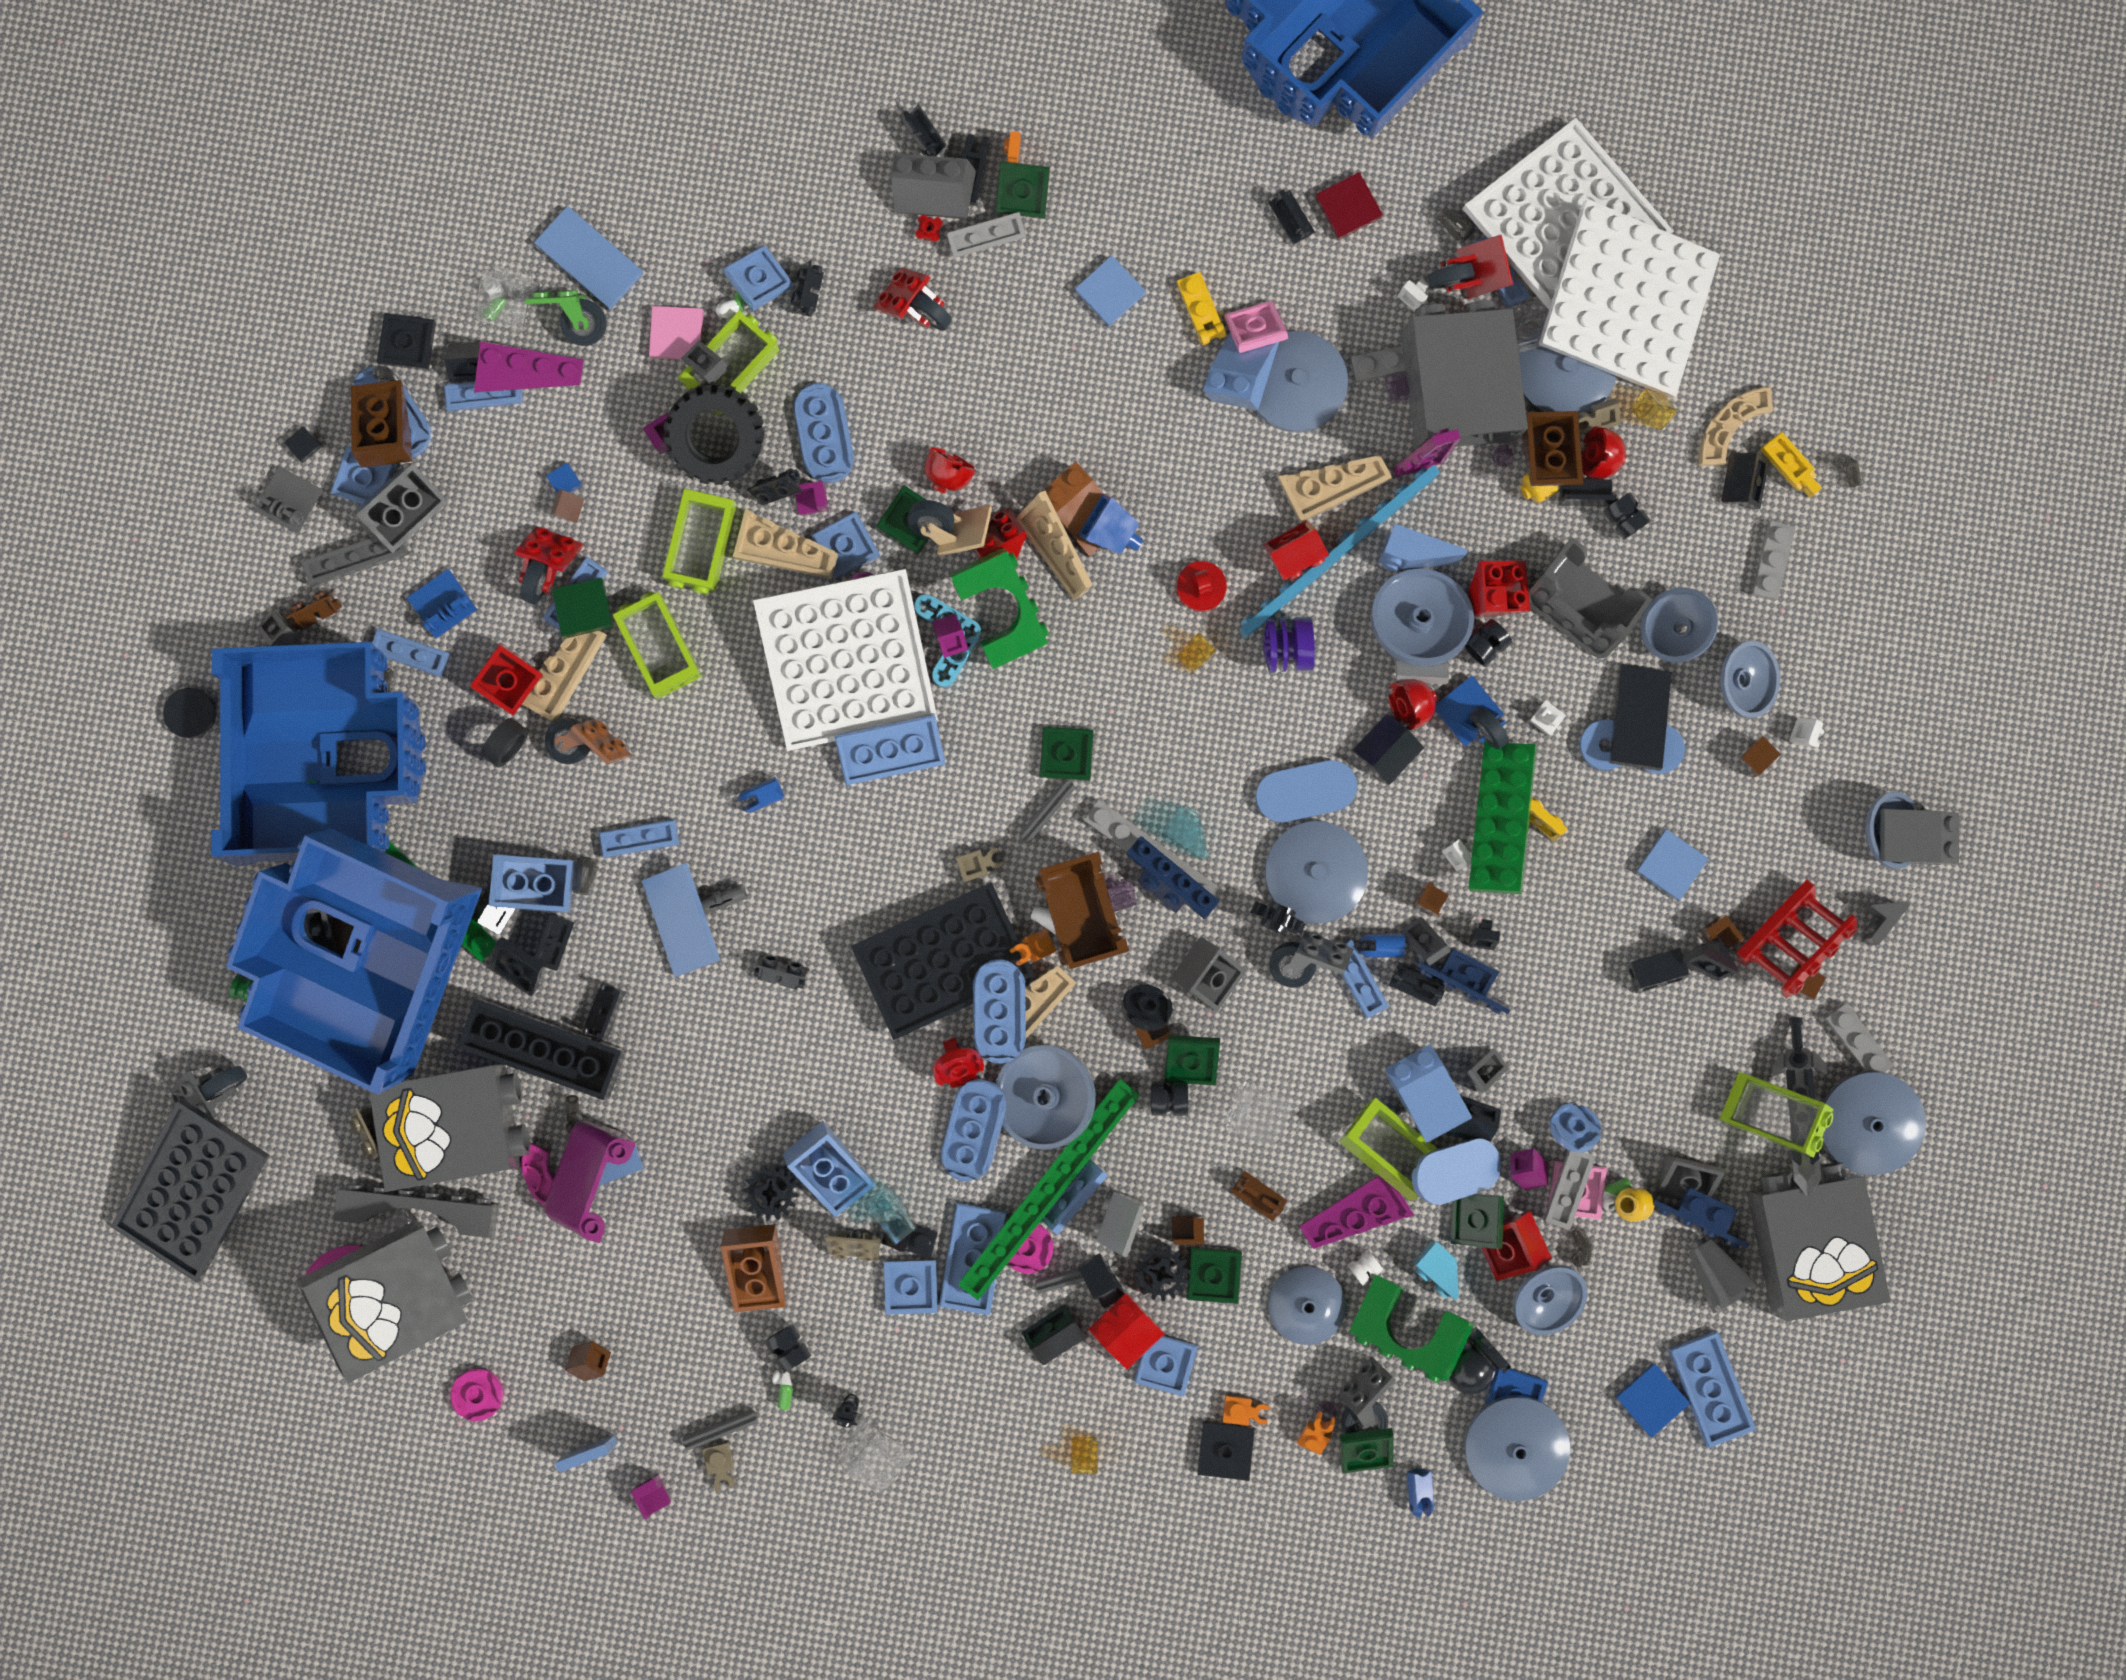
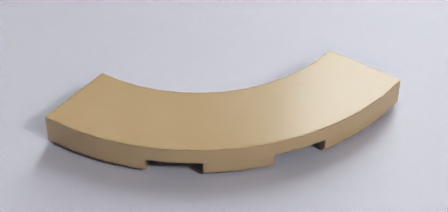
[1699,386,1773,467]

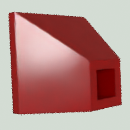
[974,508,1027,560]
[1468,561,1530,617]

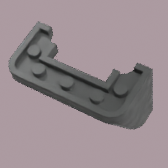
[1529,537,1653,658]

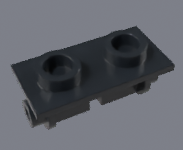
[900,104,946,157]
[1268,189,1315,245]
[790,260,824,317]
[747,468,802,505]
[753,955,809,990]
[1389,962,1445,1007]
[831,1394,862,1428]

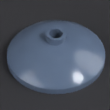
[1640,587,1718,663]
[1720,641,1780,718]
[1865,792,1919,869]
[1513,1265,1588,1335]
[1268,1266,1346,1345]

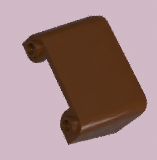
[1035,852,1129,970]

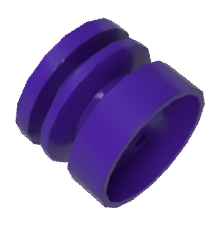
[1263,617,1315,673]

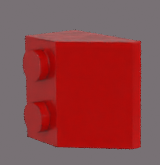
[1262,520,1329,580]
[470,642,543,716]
[1481,1211,1552,1281]
[1088,1293,1165,1370]

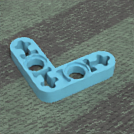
[915,594,981,688]

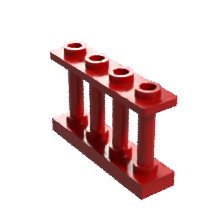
[1736,879,1857,999]

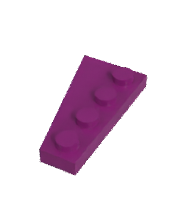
[474,341,584,393]
[1393,428,1461,478]
[1299,1175,1414,1249]

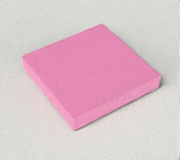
[1224,301,1288,353]
[649,306,704,360]
[1548,1161,1607,1220]

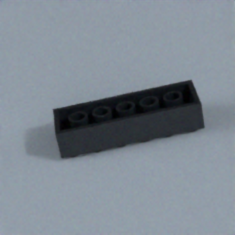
[457,998,627,1100]

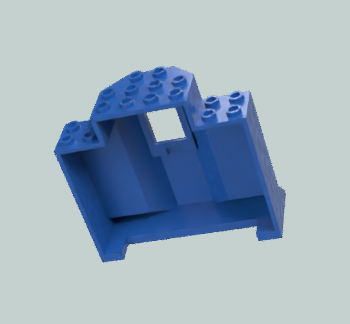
[1225,0,1484,139]
[211,642,426,867]
[226,828,482,1095]

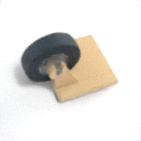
[908,500,992,556]

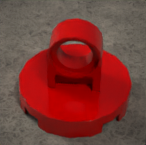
[1176,561,1227,612]
[932,1037,984,1088]

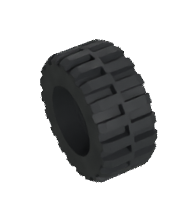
[664,383,765,485]

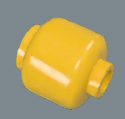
[1520,472,1558,503]
[1615,1188,1654,1222]

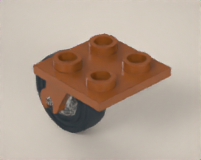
[545,718,631,765]

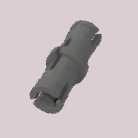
[700,884,748,915]

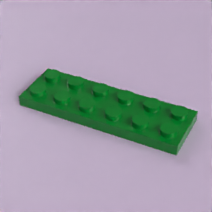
[1468,742,1537,895]

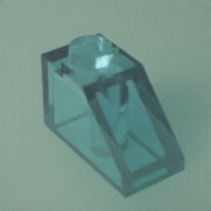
[1162,806,1208,861]
[864,1185,916,1245]

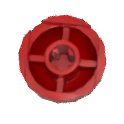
[1581,426,1627,479]
[924,446,976,494]
[1388,679,1437,731]

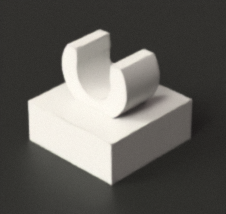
[1397,278,1429,312]
[1529,700,1566,736]
[1789,718,1824,747]
[1442,839,1473,871]

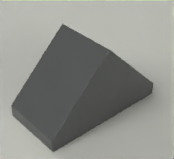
[1461,1048,1509,1093]

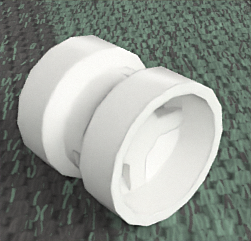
[1347,1250,1384,1286]

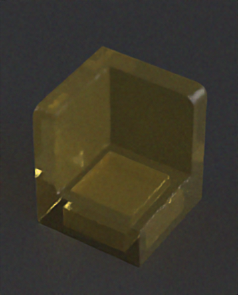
[1630,389,1677,430]
[1177,632,1217,675]
[1071,1437,1098,1474]

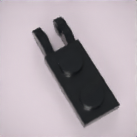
[960,134,990,206]

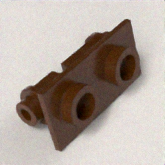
[286,589,342,630]
[1230,1171,1288,1221]

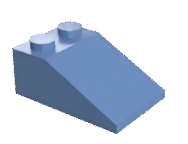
[1203,333,1279,410]
[1378,524,1467,572]
[489,854,575,914]
[1385,1044,1472,1143]
[783,1121,875,1217]

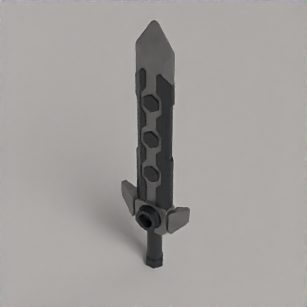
[1772,1017,1827,1196]

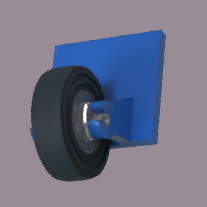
[1435,676,1509,749]

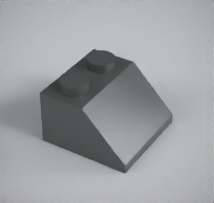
[1171,936,1247,1012]

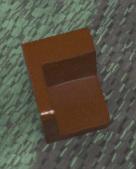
[1741,736,1781,778]
[1413,881,1449,917]
[1699,915,1745,949]
[1780,963,1826,1000]
[1133,1024,1172,1050]
[1171,1216,1204,1245]
[565,1341,611,1381]

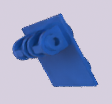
[407,569,478,639]

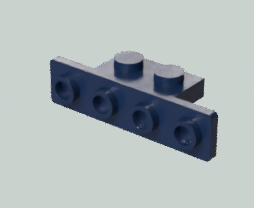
[1126,836,1219,919]
[1415,947,1511,1014]
[1652,1186,1750,1249]

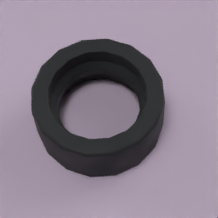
[481,718,528,768]

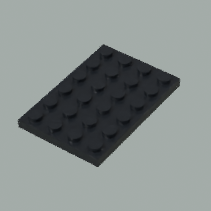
[851,882,1034,1041]
[111,1099,270,1283]

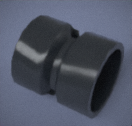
[1603,492,1651,540]
[1465,619,1513,667]
[1151,1082,1188,1116]
[764,1324,812,1373]

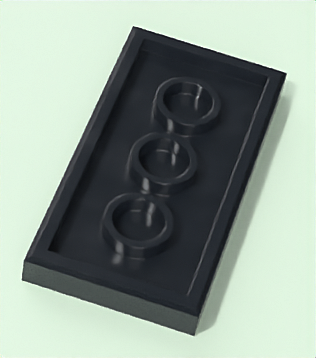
[1609,664,1672,771]

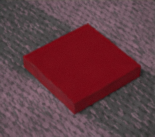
[1315,172,1383,240]

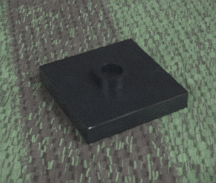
[377,313,436,371]
[490,936,545,996]
[1197,1421,1255,1481]

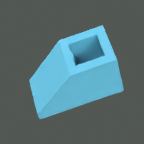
[1412,1239,1459,1301]

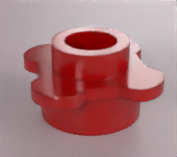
[916,215,943,242]

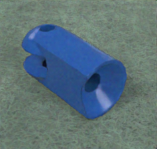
[737,776,785,813]
[1359,933,1405,958]
[1407,1469,1434,1518]

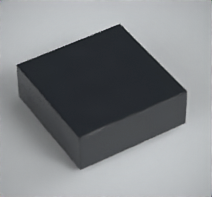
[284,426,322,463]

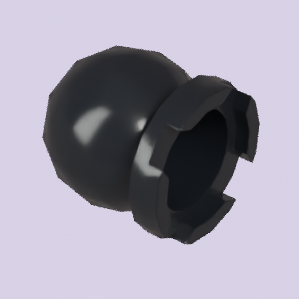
[1447,1327,1511,1394]

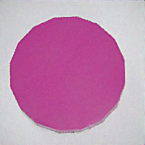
[1008,1224,1053,1274]
[450,1368,504,1422]

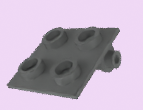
[253,466,323,534]

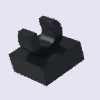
[1469,919,1500,950]

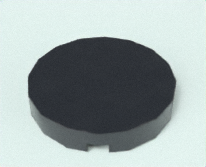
[163,687,217,739]
[1121,984,1173,1031]

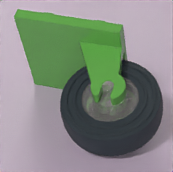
[525,290,607,346]

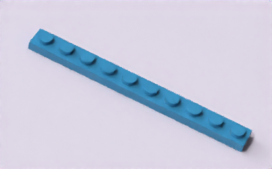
[1239,465,1440,640]

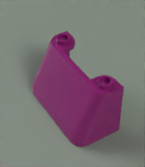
[544,1120,636,1243]

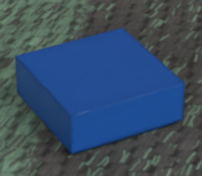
[546,462,582,493]

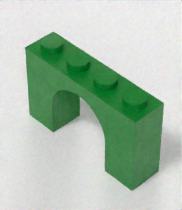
[948,548,1049,669]
[1349,1275,1475,1383]

